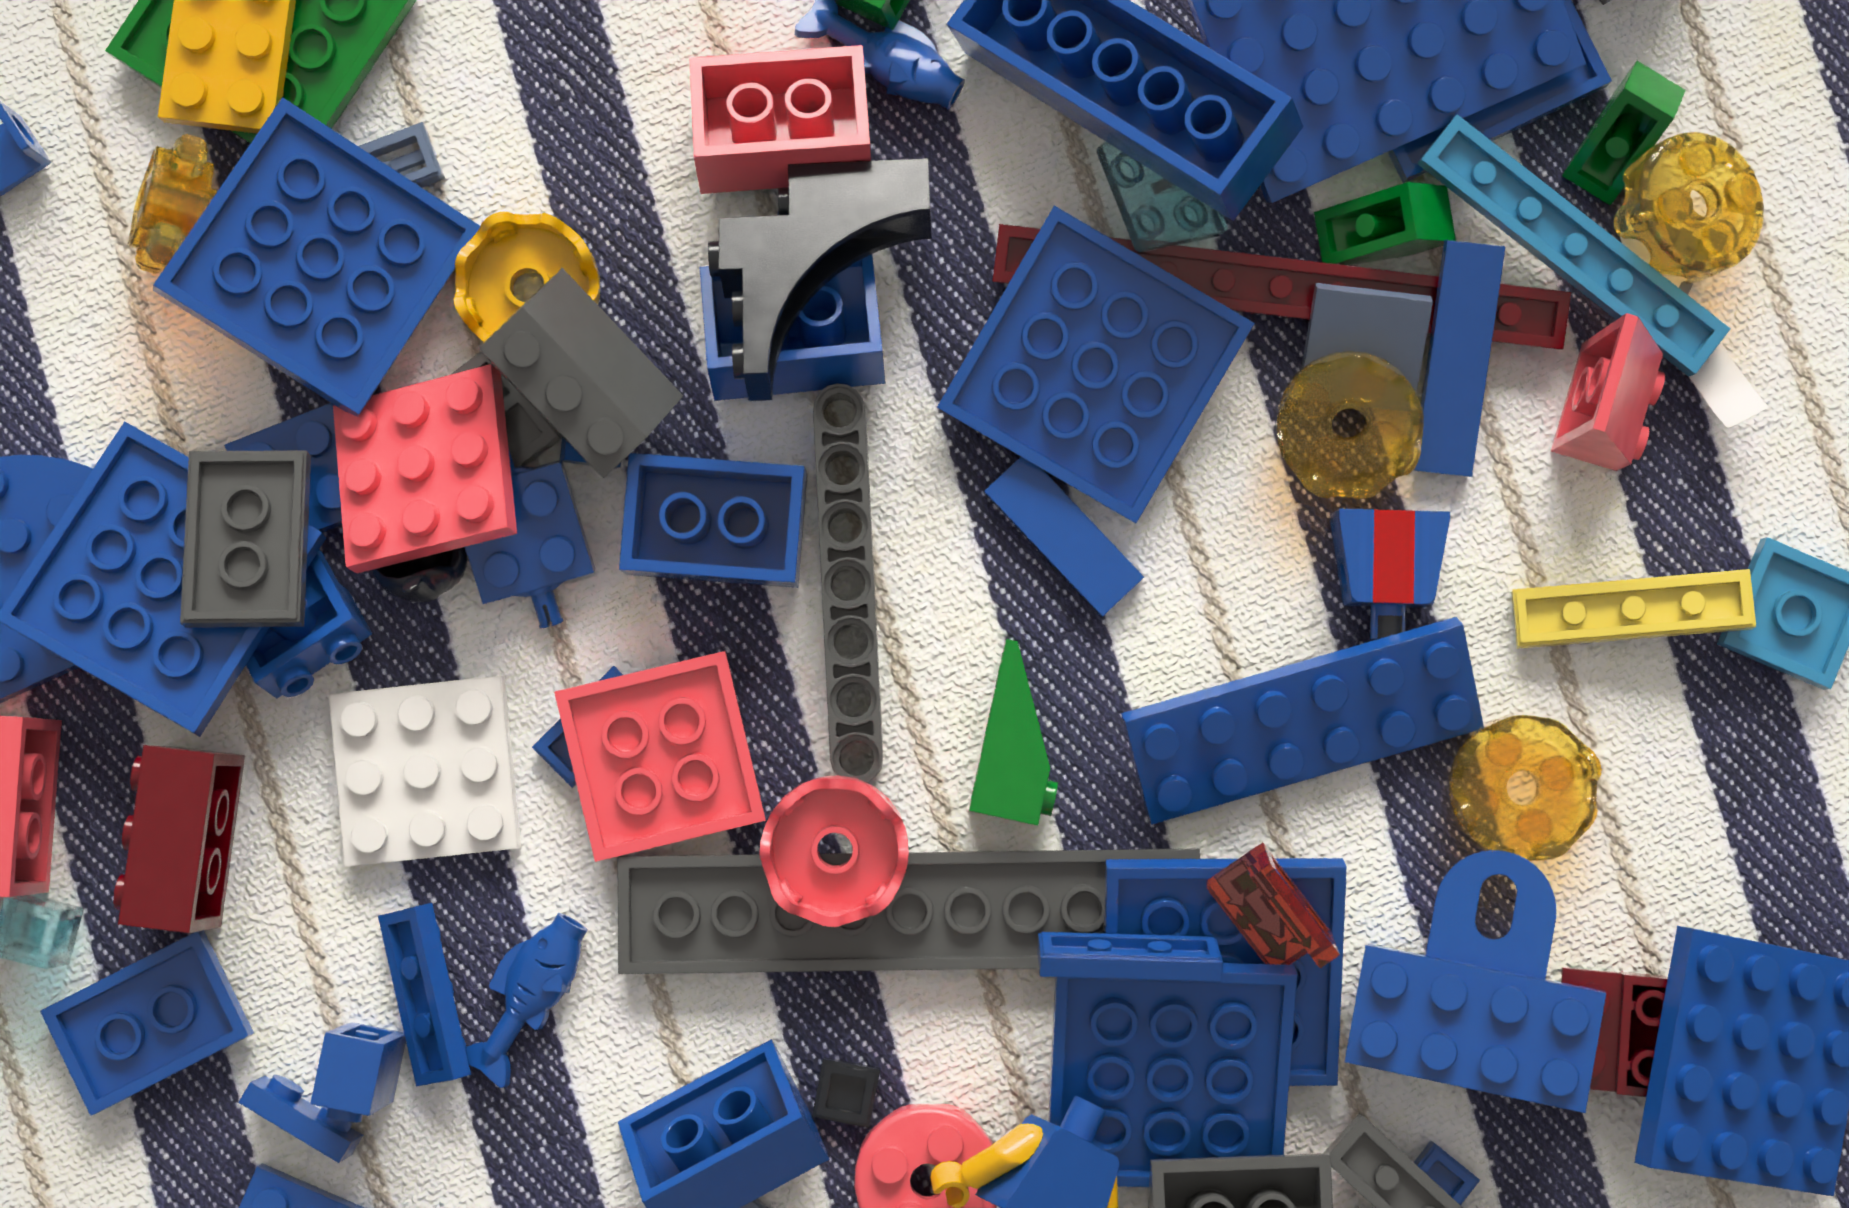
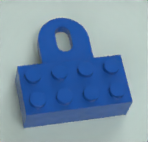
[1345,850,1606,1113]

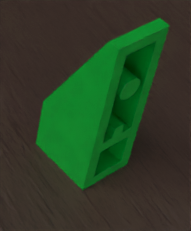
[968,639,1058,826]

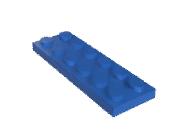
[1121,617,1484,825]

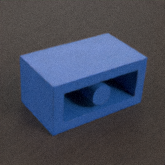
[310,1022,406,1123]

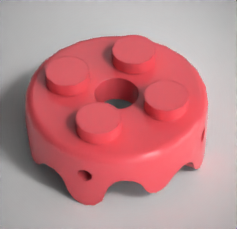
[760,775,909,927]
[854,1104,997,1208]

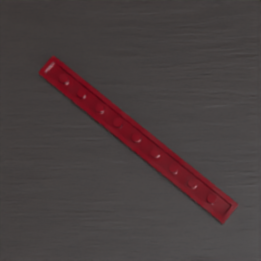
[992,224,1572,350]

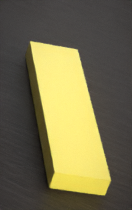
[1511,569,1756,649]

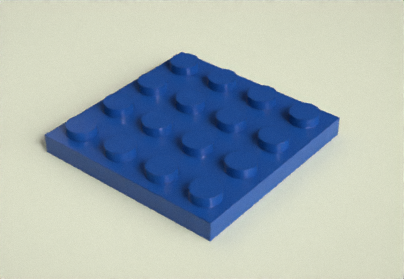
[153,97,480,417]
[937,205,1255,523]
[0,421,326,737]
[1104,858,1347,1086]
[1634,925,1849,1196]
[1048,963,1297,1187]

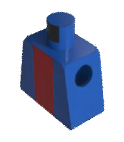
[1330,508,1450,640]

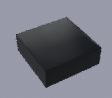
[812,1057,880,1128]

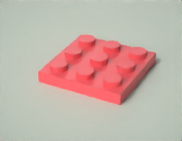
[333,364,517,573]
[554,651,766,862]

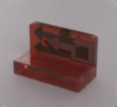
[1206,842,1340,968]

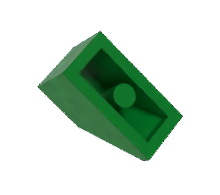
[1562,61,1686,205]
[1314,182,1456,265]

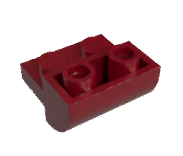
[1561,967,1668,1097]

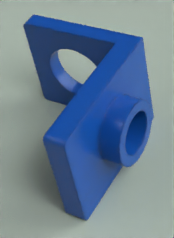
[0,101,52,197]

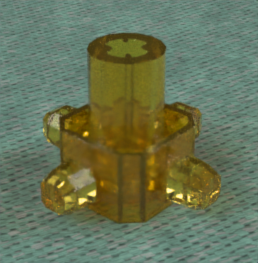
[127,134,218,274]

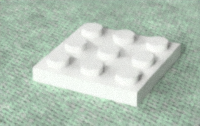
[329,676,521,867]

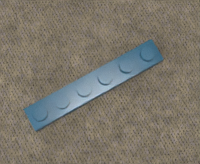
[1417,114,1731,377]

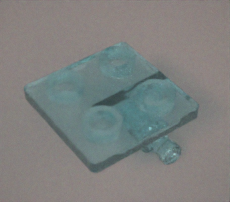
[1096,142,1261,252]

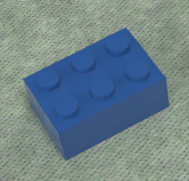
[619,453,808,588]

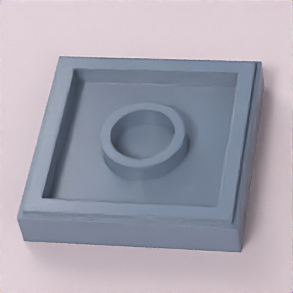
[1297,283,1433,412]

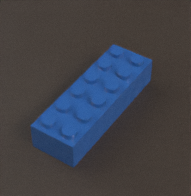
[946,0,1304,221]

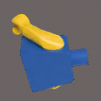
[930,1096,1120,1208]

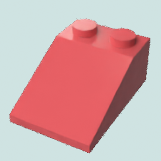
[1551,313,1665,471]

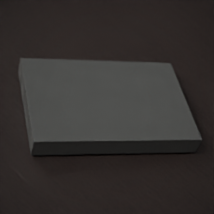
[180,450,311,628]

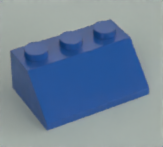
[699,254,886,401]
[618,1039,830,1208]

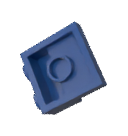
[246,549,372,699]

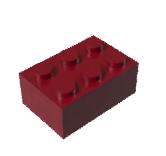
[113,745,245,933]

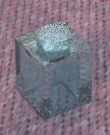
[0,895,84,969]

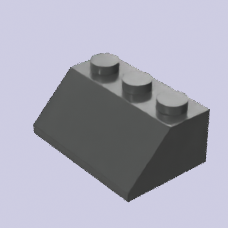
[477,268,683,478]
[1148,1153,1333,1208]

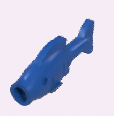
[794,0,965,110]
[466,912,588,1088]

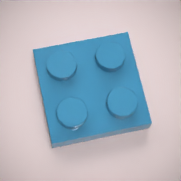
[1717,537,1849,690]

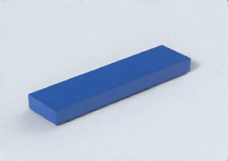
[1412,240,1506,477]

